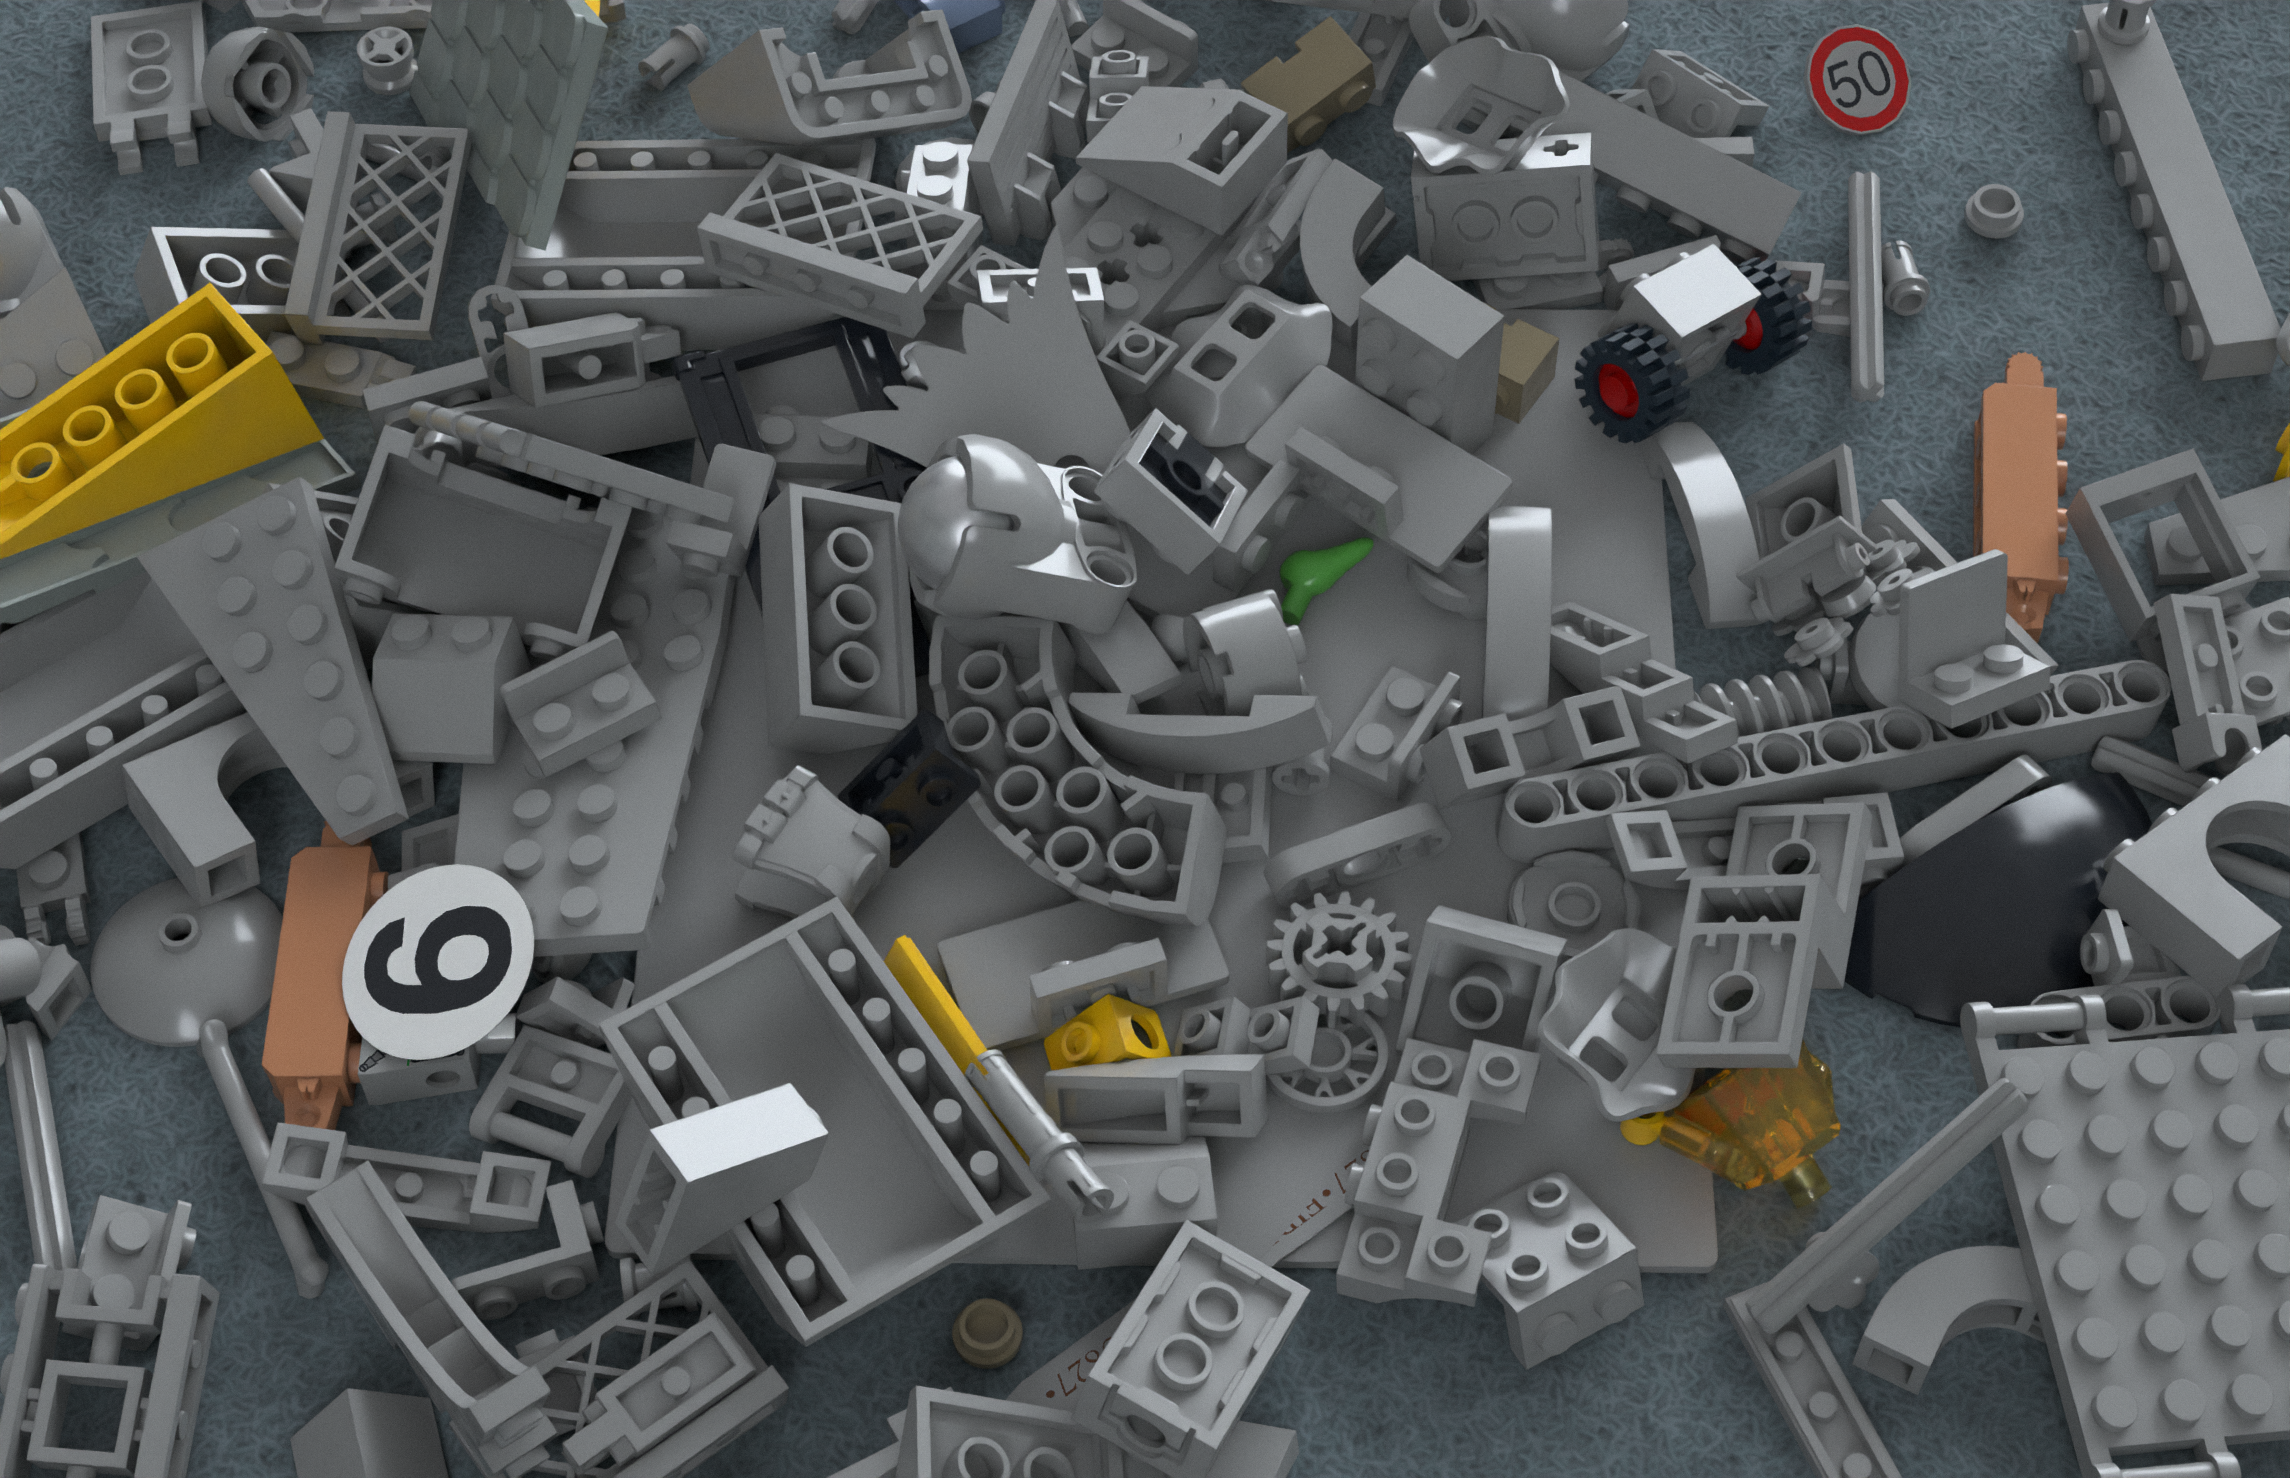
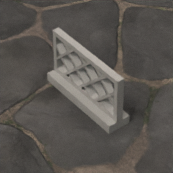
[284,111,472,345]
[697,153,983,339]
[449,1259,789,1478]

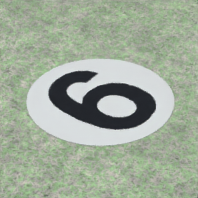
[342,864,534,1060]

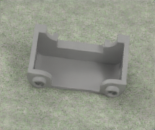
[687,9,972,147]
[334,425,632,662]

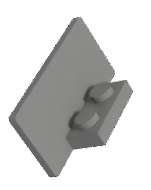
[1245,365,1512,573]
[937,900,1229,1051]

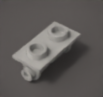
[1736,515,1877,623]

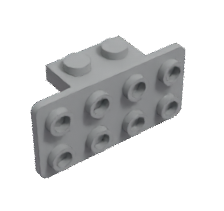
[1127,441,1313,618]

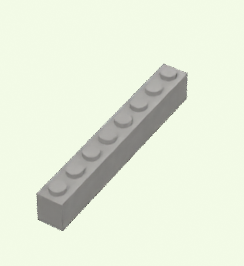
[2067,3,2281,381]

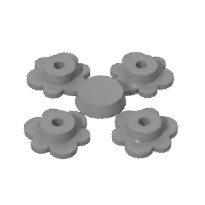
[1772,540,1934,667]

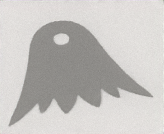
[820,226,1130,475]

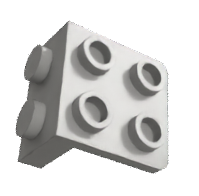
[1453,1171,1644,1370]

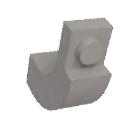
[1300,158,1385,351]
[1852,1246,2046,1395]

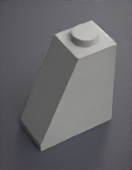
[615,1083,829,1275]

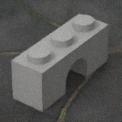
[1419,685,1641,810]

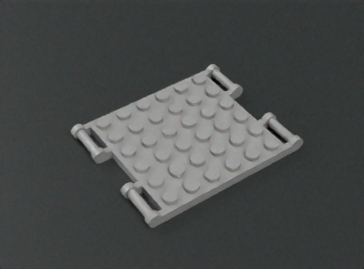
[1960,984,2290,1478]

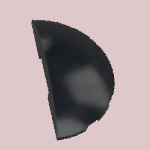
[1844,772,2152,1027]

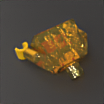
[1620,1038,1841,1208]

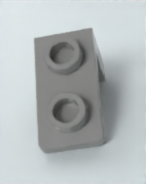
[666,444,776,577]
[452,1180,604,1320]

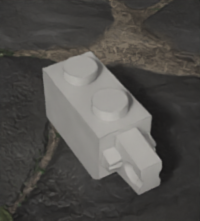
[503,312,681,408]

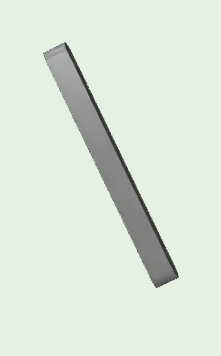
[1497,660,2172,863]

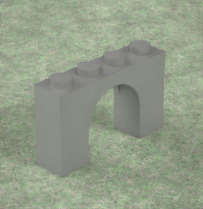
[122,682,435,909]
[2098,734,2290,997]

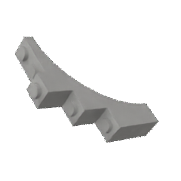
[306,1161,558,1478]

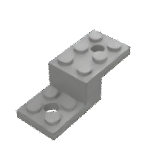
[1656,802,1873,1068]

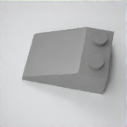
[133,227,351,343]

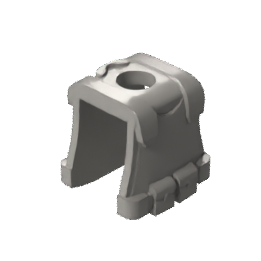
[733,765,890,918]

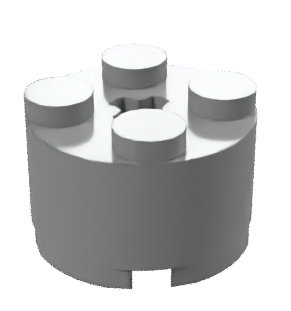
[1183,589,1309,716]

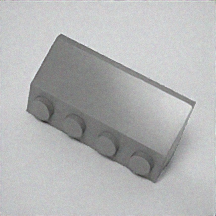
[758,483,918,754]

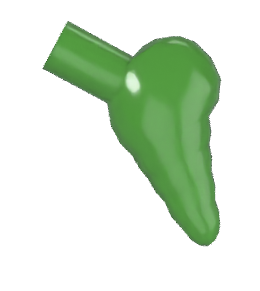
[1279,537,1374,625]

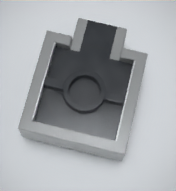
[1093,408,1248,575]

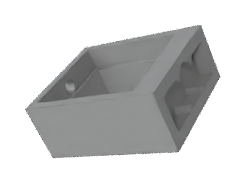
[2065,448,2261,642]

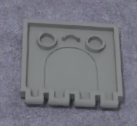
[409,401,735,525]

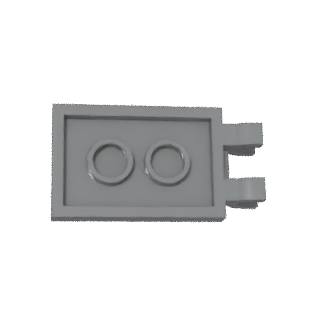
[91,1,212,175]

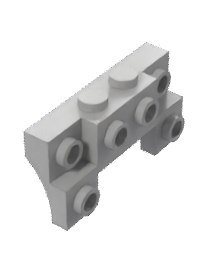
[1336,1038,1541,1307]

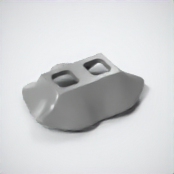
[1393,36,1570,176]
[1145,284,1333,448]
[1537,928,1725,1122]

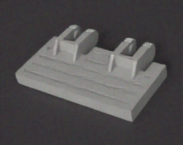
[967,0,1090,246]

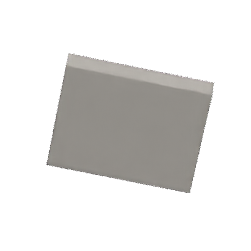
[1746,443,1862,590]
[290,1388,449,1478]

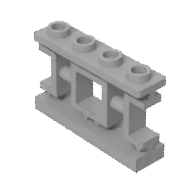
[0,1264,220,1478]

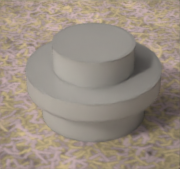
[1964,184,2024,239]

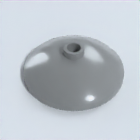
[90,877,283,1047]

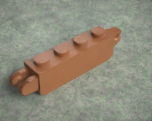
[1973,352,2069,643]
[262,821,389,1130]

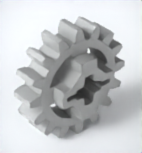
[1266,891,1412,1029]

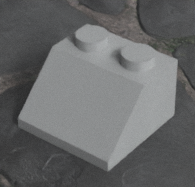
[372,613,532,764]
[1396,905,1568,1053]
[1073,1136,1217,1270]

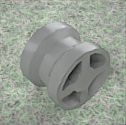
[357,26,418,95]

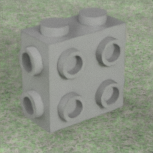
[895,142,983,310]

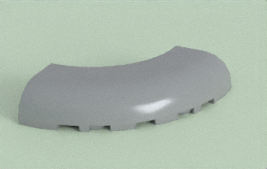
[929,615,1228,927]

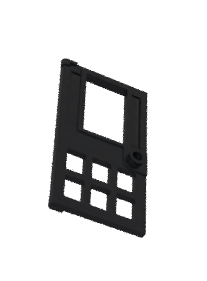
[671,317,931,678]

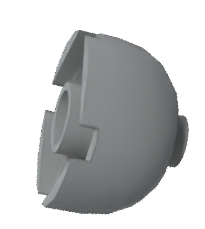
[201,27,315,142]

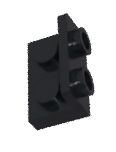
[838,708,981,868]

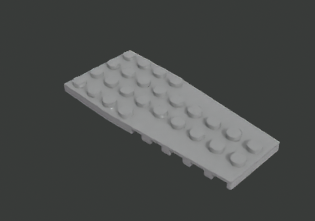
[454,505,736,957]

